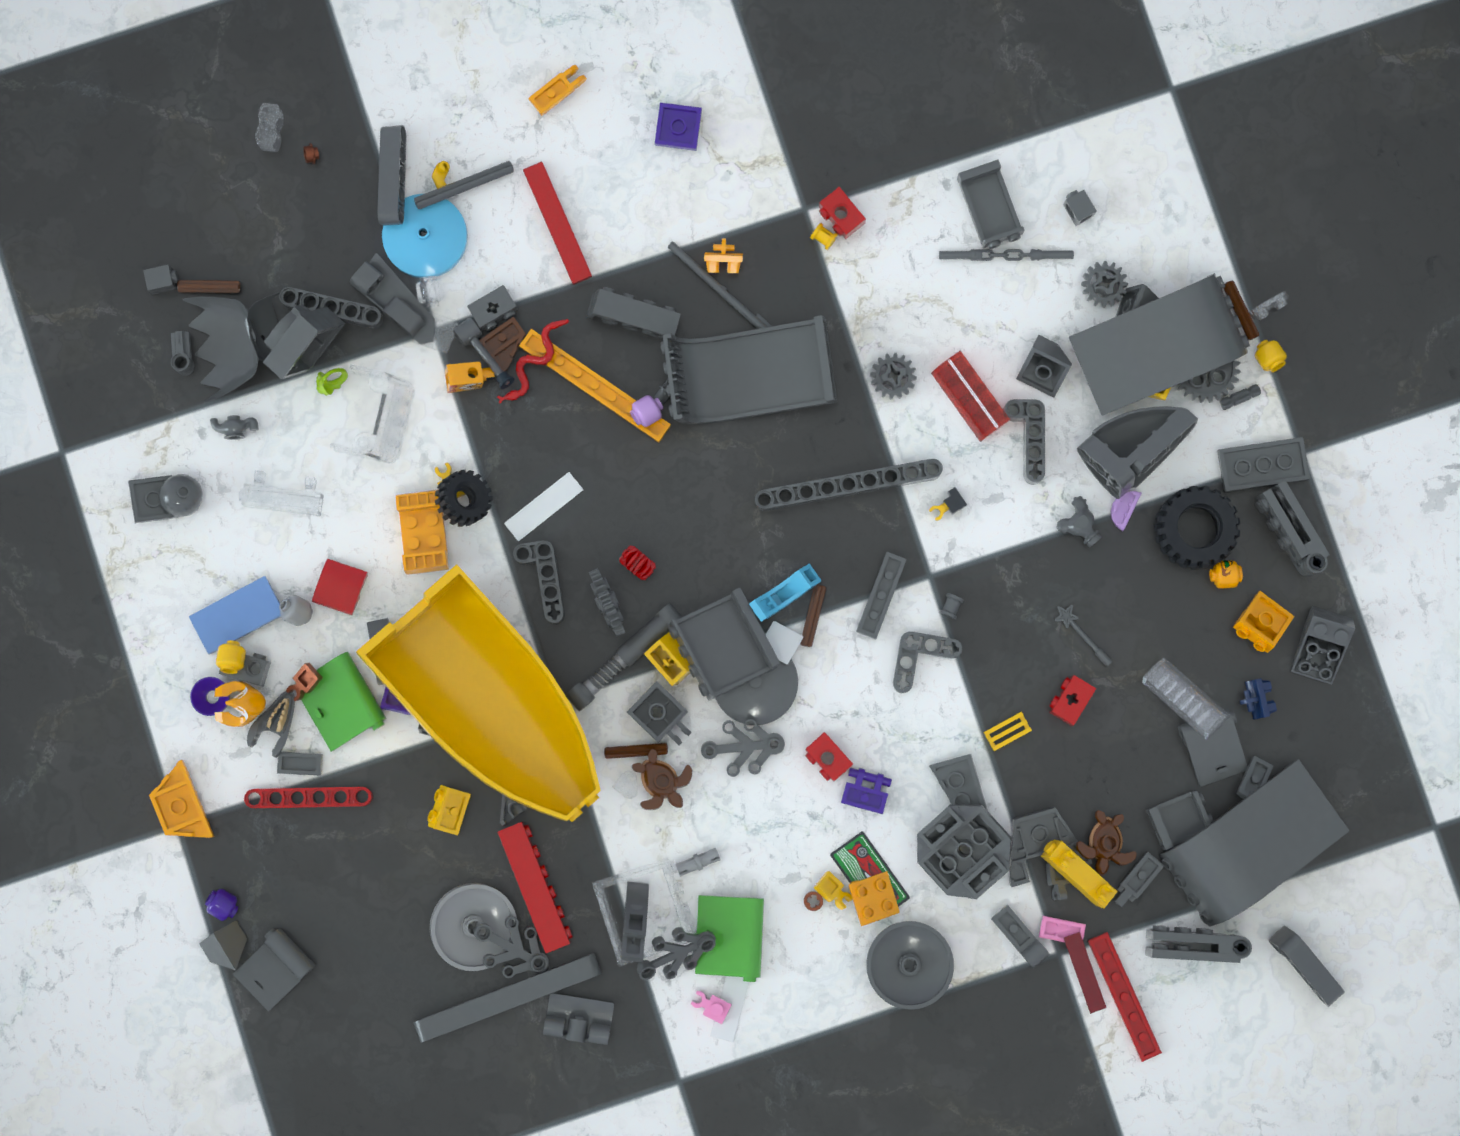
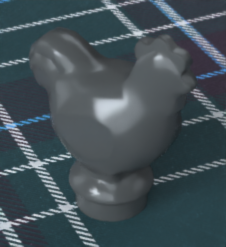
[1056,496,1102,548]

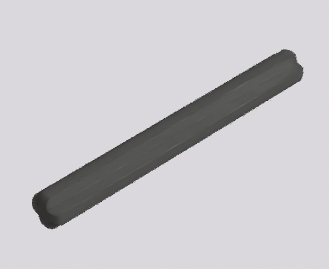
[414,161,514,209]

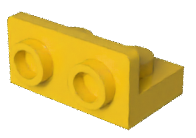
[427,785,471,836]

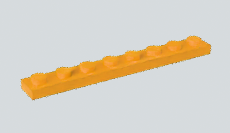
[519,329,671,443]

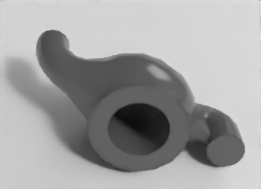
[210,415,259,440]

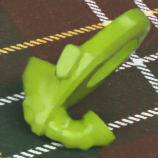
[316,368,348,396]

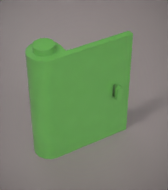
[295,652,387,752]
[695,895,764,982]

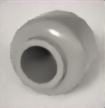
[279,595,313,626]

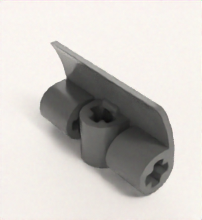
[543,993,614,1045]

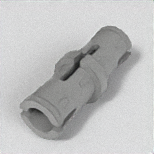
[675,848,720,877]

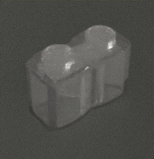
[256,103,284,152]

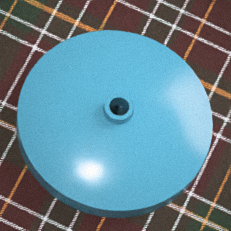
[382,194,468,278]

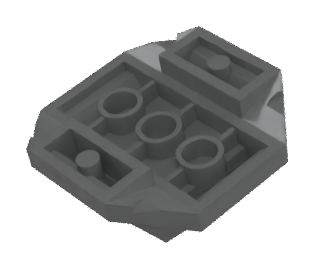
[917,804,1012,899]

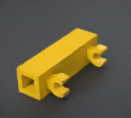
[1041,840,1118,908]

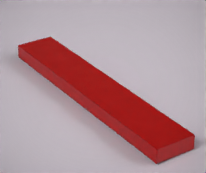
[523,161,592,285]
[1087,932,1162,1062]

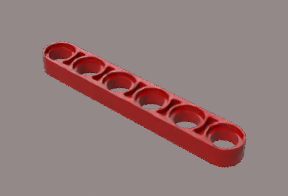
[244,787,373,808]

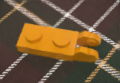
[528,65,587,116]

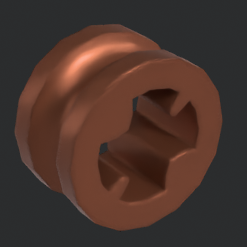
[804,891,823,911]

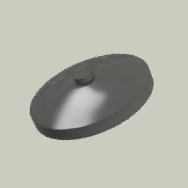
[715,659,798,725]
[866,921,954,1010]

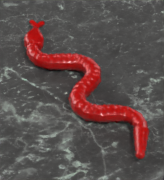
[497,319,569,403]

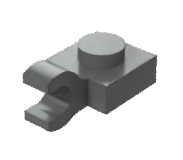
[1046,863,1070,900]

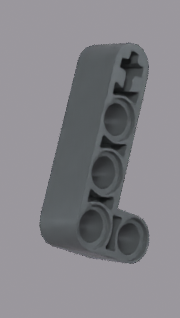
[1002,399,1045,485]
[513,540,565,625]
[1268,925,1345,1007]

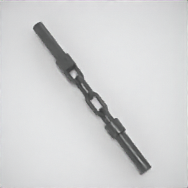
[939,249,1074,261]

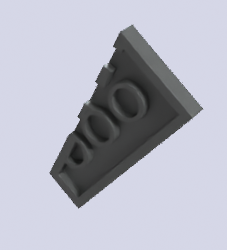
[929,754,988,811]

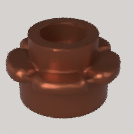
[303,143,319,164]

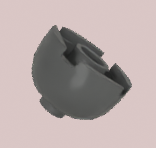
[159,474,203,517]

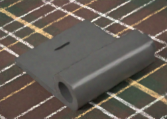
[1178,708,1248,787]
[233,928,316,1012]

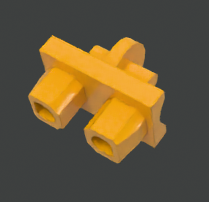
[704,238,743,273]

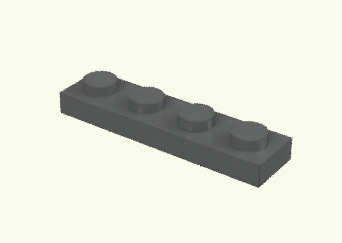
[856,552,907,640]

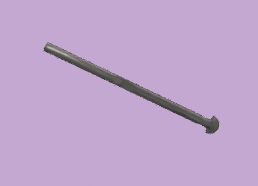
[668,241,772,329]

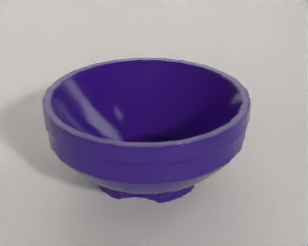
[190,677,230,716]

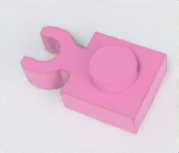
[691,991,732,1024]

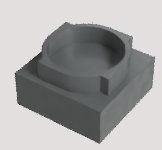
[263,305,345,379]

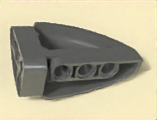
[1077,406,1198,499]

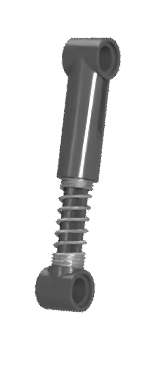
[565,603,682,712]

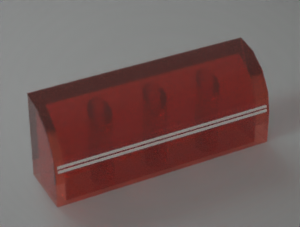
[931,350,1010,442]

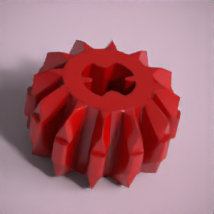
[619,546,656,580]

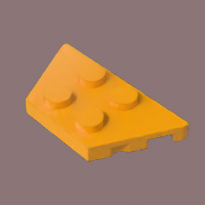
[149,760,215,838]

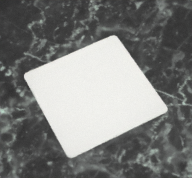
[766,621,803,664]

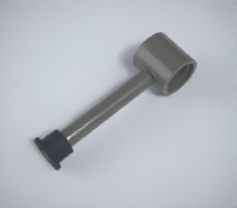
[452,317,515,389]

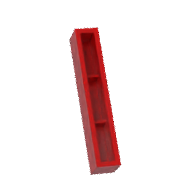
[498,822,573,953]

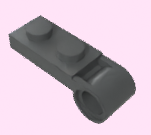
[991,905,1050,969]

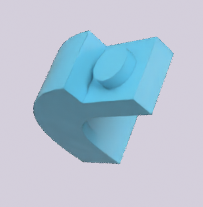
[749,563,822,622]

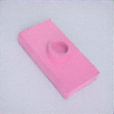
[1038,916,1086,942]

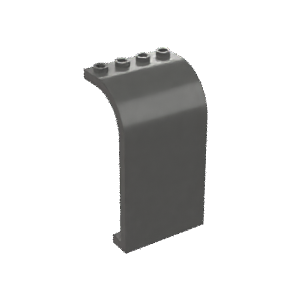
[1069,273,1250,416]
[661,315,838,424]
[1159,759,1349,927]

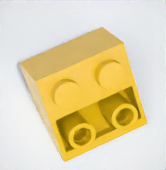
[644,633,690,686]

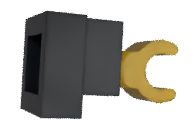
[929,487,967,521]

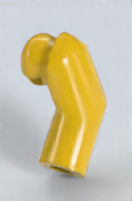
[432,161,450,189]

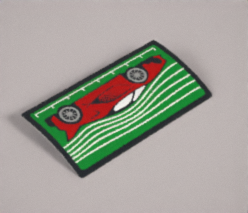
[830,831,910,921]

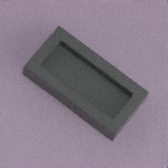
[277,752,323,776]

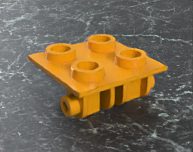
[849,871,900,926]

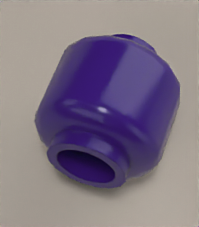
[204,889,239,921]

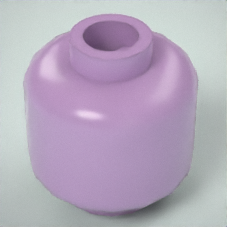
[630,395,663,427]

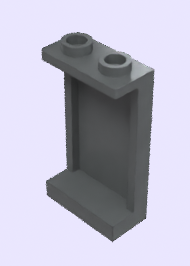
[957,159,1025,249]

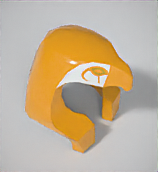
[214,681,266,727]

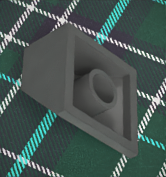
[1016,335,1072,398]

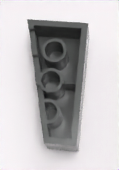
[586,287,681,339]

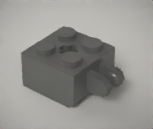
[627,681,692,745]

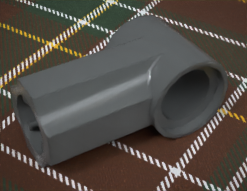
[171,331,195,376]

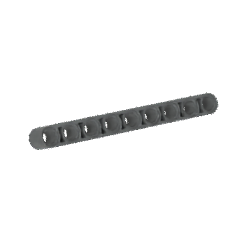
[755,459,943,511]
[413,953,602,1043]

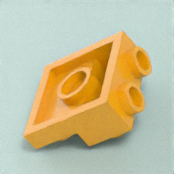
[1233,591,1295,653]

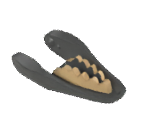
[247,691,295,758]

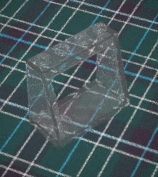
[592,857,698,967]

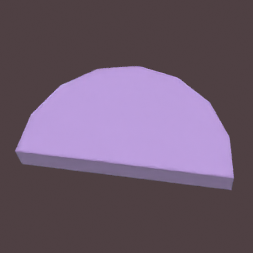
[1110,491,1142,532]

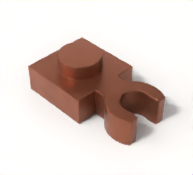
[286,662,323,701]

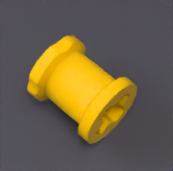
[810,223,838,250]

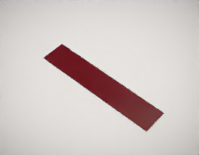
[1064,932,1107,1014]

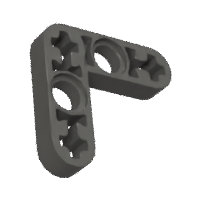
[893,632,962,693]

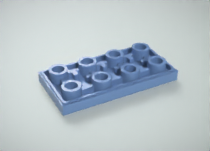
[189,576,281,655]

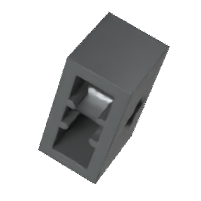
[467,285,518,331]

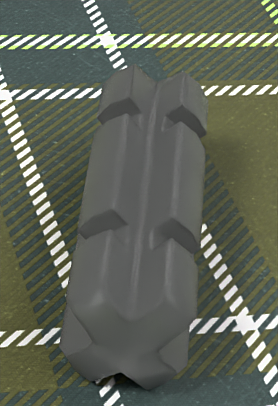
[1220,384,1261,410]

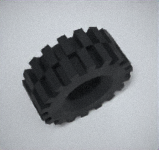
[435,470,493,527]

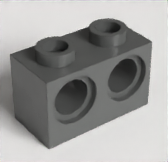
[219,653,271,687]

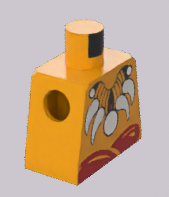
[445,362,495,393]

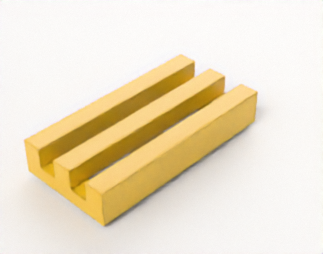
[983,712,1032,751]

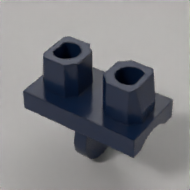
[1240,678,1277,720]

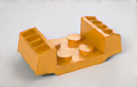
[396,489,449,575]

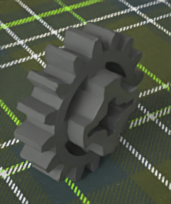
[1081,261,1128,308]
[870,353,917,400]

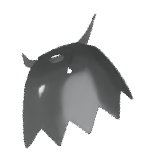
[183,292,280,403]

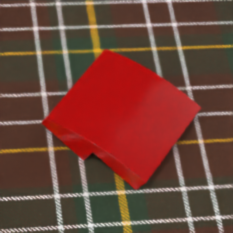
[312,559,368,615]

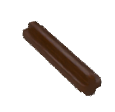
[177,280,241,293]
[1223,280,1259,340]
[800,584,826,647]
[604,743,668,759]

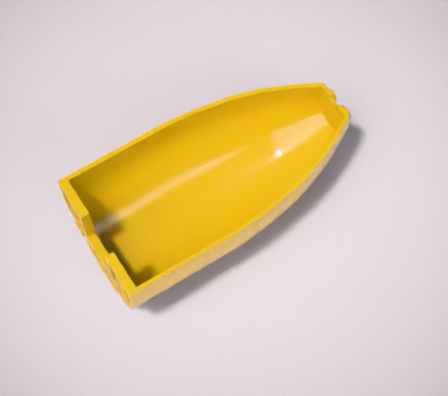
[356,564,601,822]

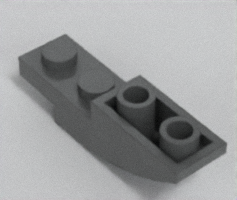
[621,881,649,962]

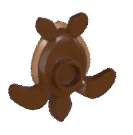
[632,749,693,810]
[1076,810,1136,876]

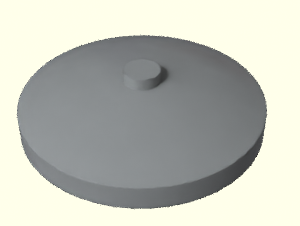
[430,883,517,971]

